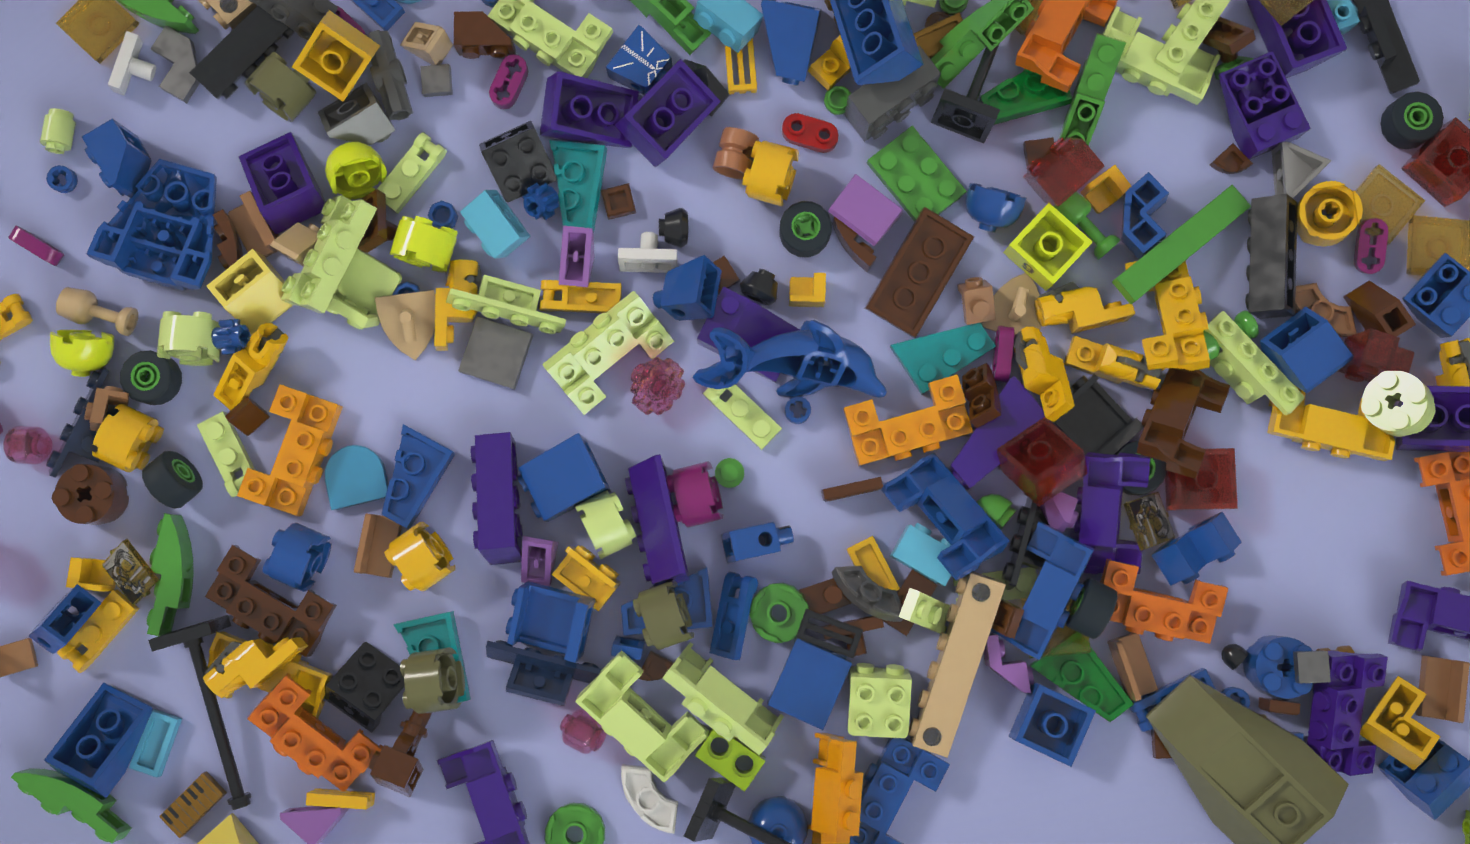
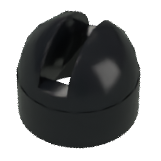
[1221,644,1249,670]

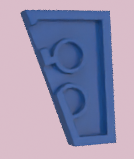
[381,424,455,530]
[621,567,713,636]

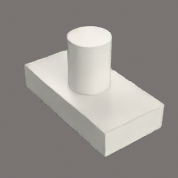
[108,31,156,96]
[618,232,678,273]

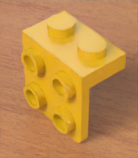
[552,545,621,611]

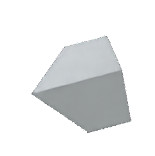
[1271,142,1331,198]

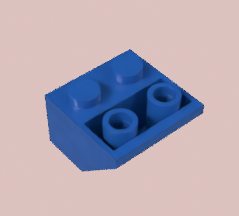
[82,118,152,198]
[1402,253,1470,338]
[1260,307,1353,394]
[1378,739,1470,820]

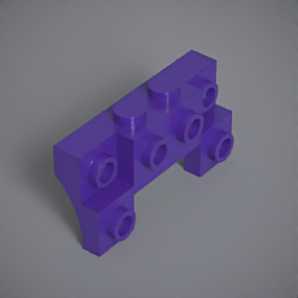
[1074,452,1151,574]
[1388,580,1470,652]
[1307,650,1388,776]
[437,740,530,844]

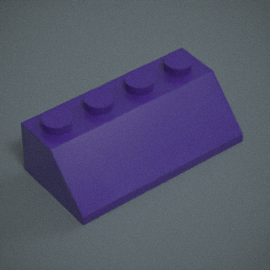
[1246,0,1347,78]
[1396,386,1470,452]
[625,454,690,587]

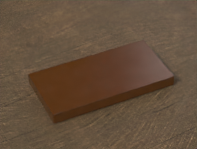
[864,207,974,338]

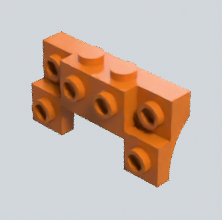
[1015,0,1118,93]
[1414,452,1470,576]
[1100,559,1228,644]
[247,673,383,792]

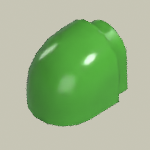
[976,494,1017,530]

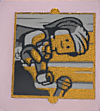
[1123,492,1175,551]
[102,539,159,605]

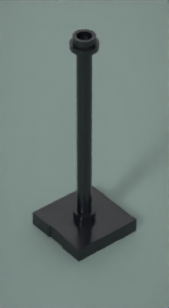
[931,43,1000,144]
[148,615,251,810]
[684,777,791,844]

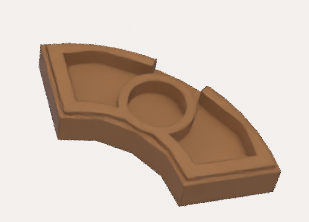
[1295,283,1357,337]

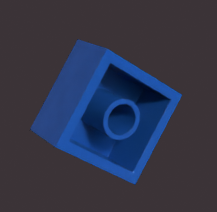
[1009,682,1096,767]

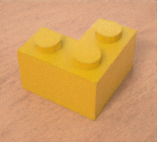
[1360,676,1440,770]

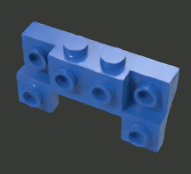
[881,453,1010,581]
[991,521,1094,660]
[850,738,950,844]

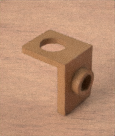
[0,638,38,677]

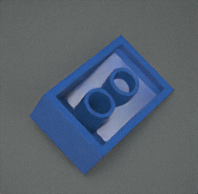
[44,682,153,798]

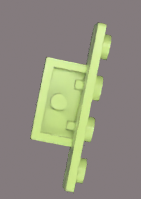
[1155,0,1230,76]
[446,275,566,334]
[1205,311,1305,415]

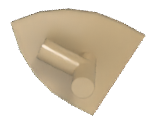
[981,273,1041,335]
[375,290,435,360]

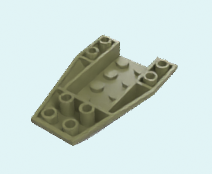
[1146,675,1349,844]

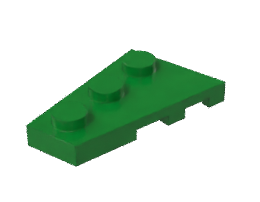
[979,69,1073,125]
[1029,631,1134,722]

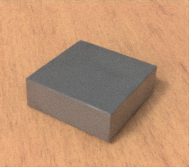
[420,64,453,97]
[1293,650,1331,683]

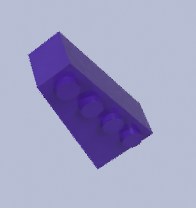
[470,432,523,565]

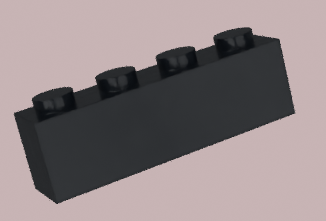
[189,6,295,100]
[1245,194,1298,319]

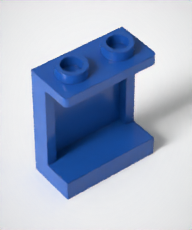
[505,581,595,663]
[767,638,852,730]

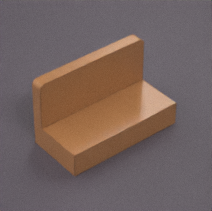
[228,191,279,257]
[354,513,402,578]
[1107,633,1158,701]
[1416,655,1470,723]

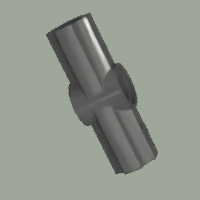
[367,30,413,120]

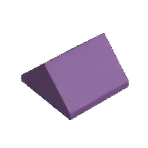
[828,174,903,247]

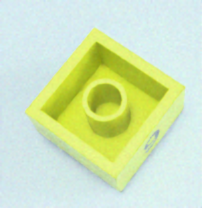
[1003,203,1093,291]

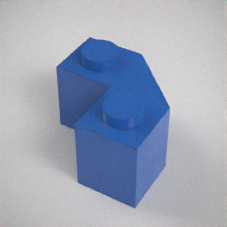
[1121,172,1169,259]
[1152,512,1242,586]

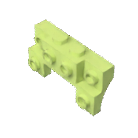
[488,0,613,78]
[1102,6,1221,105]
[281,195,377,313]
[542,291,675,415]
[662,642,784,755]
[575,650,709,782]

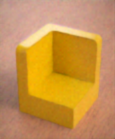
[1080,165,1131,214]
[789,273,826,307]
[66,557,118,592]

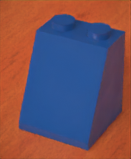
[517,433,611,522]

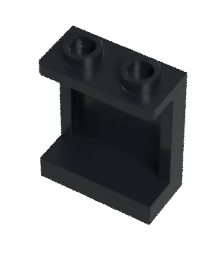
[1052,374,1145,458]

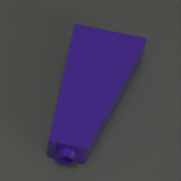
[948,375,1053,491]

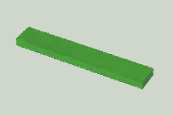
[1112,184,1251,305]

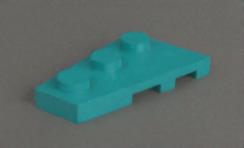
[550,140,607,233]
[890,323,996,395]
[393,611,471,703]

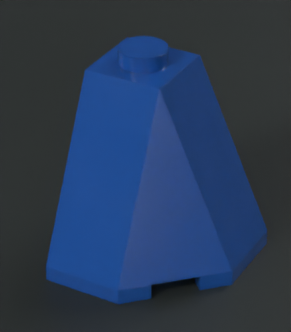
[761,0,822,85]

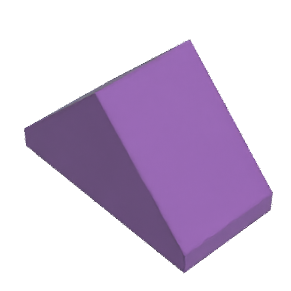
[559,226,595,287]
[521,536,559,587]
[280,806,349,844]

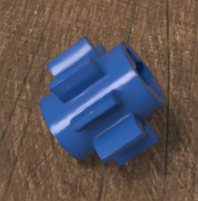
[523,183,560,220]
[212,319,251,355]

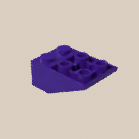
[1219,51,1311,160]

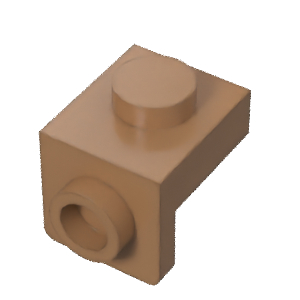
[957,277,996,325]
[84,386,129,431]

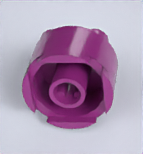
[667,461,723,528]

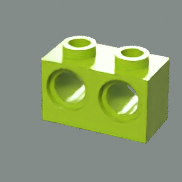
[695,729,766,792]

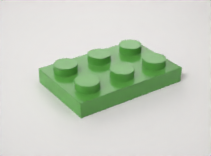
[867,125,967,222]

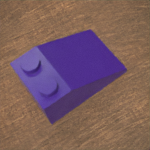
[614,59,721,167]
[540,71,639,148]
[238,132,326,234]
[697,286,800,383]

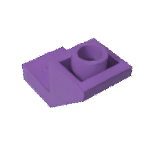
[1038,461,1079,532]
[983,633,1034,693]

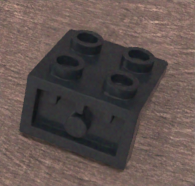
[479,120,557,202]
[324,642,405,733]

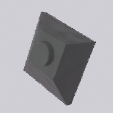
[318,82,395,145]

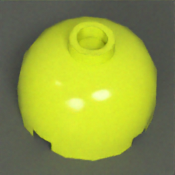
[325,142,387,200]
[50,329,114,377]

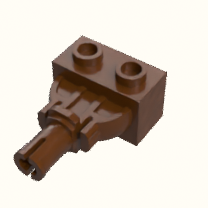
[369,711,432,797]

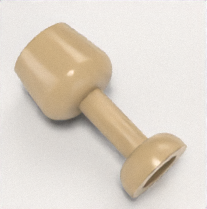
[56,287,138,336]

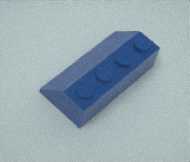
[830,0,924,85]

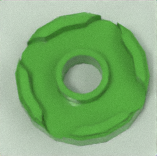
[750,583,809,643]
[545,803,605,844]

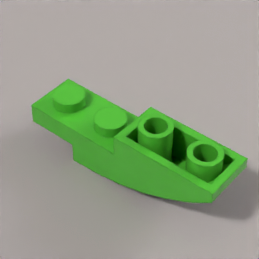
[117,0,199,34]
[630,0,711,55]
[931,0,1035,89]
[1056,33,1126,157]
[147,513,194,636]
[11,768,132,844]

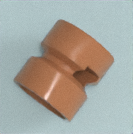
[713,127,759,180]

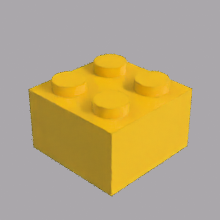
[292,10,380,102]

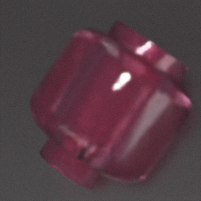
[3,426,52,464]
[560,709,607,755]

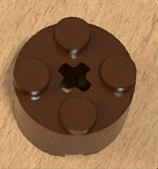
[52,464,129,525]

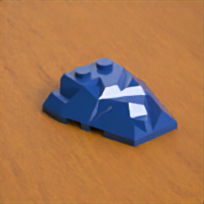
[86,159,217,291]

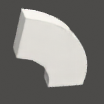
[621,764,678,834]

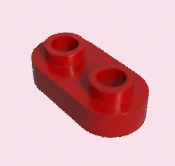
[782,113,839,153]

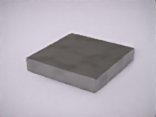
[458,316,533,390]

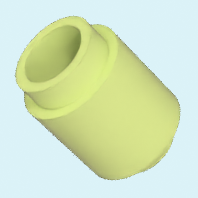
[40,108,76,154]

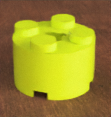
[389,216,458,273]

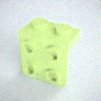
[326,248,402,329]
[848,663,912,738]

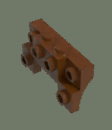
[1137,368,1230,479]
[205,545,337,657]

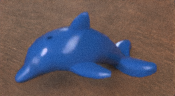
[692,320,887,398]

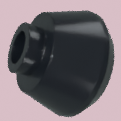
[659,208,688,248]
[740,269,778,305]

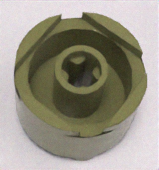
[245,52,316,122]
[633,580,694,650]
[400,647,465,714]

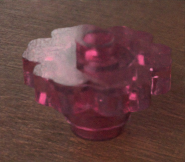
[630,357,685,415]

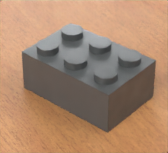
[844,46,941,142]

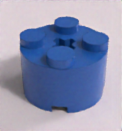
[262,523,332,592]
[1243,635,1313,699]

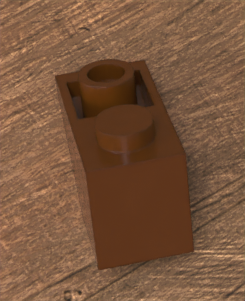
[454,11,516,59]
[1343,280,1416,345]

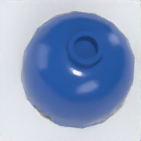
[966,183,1027,232]
[748,796,808,844]

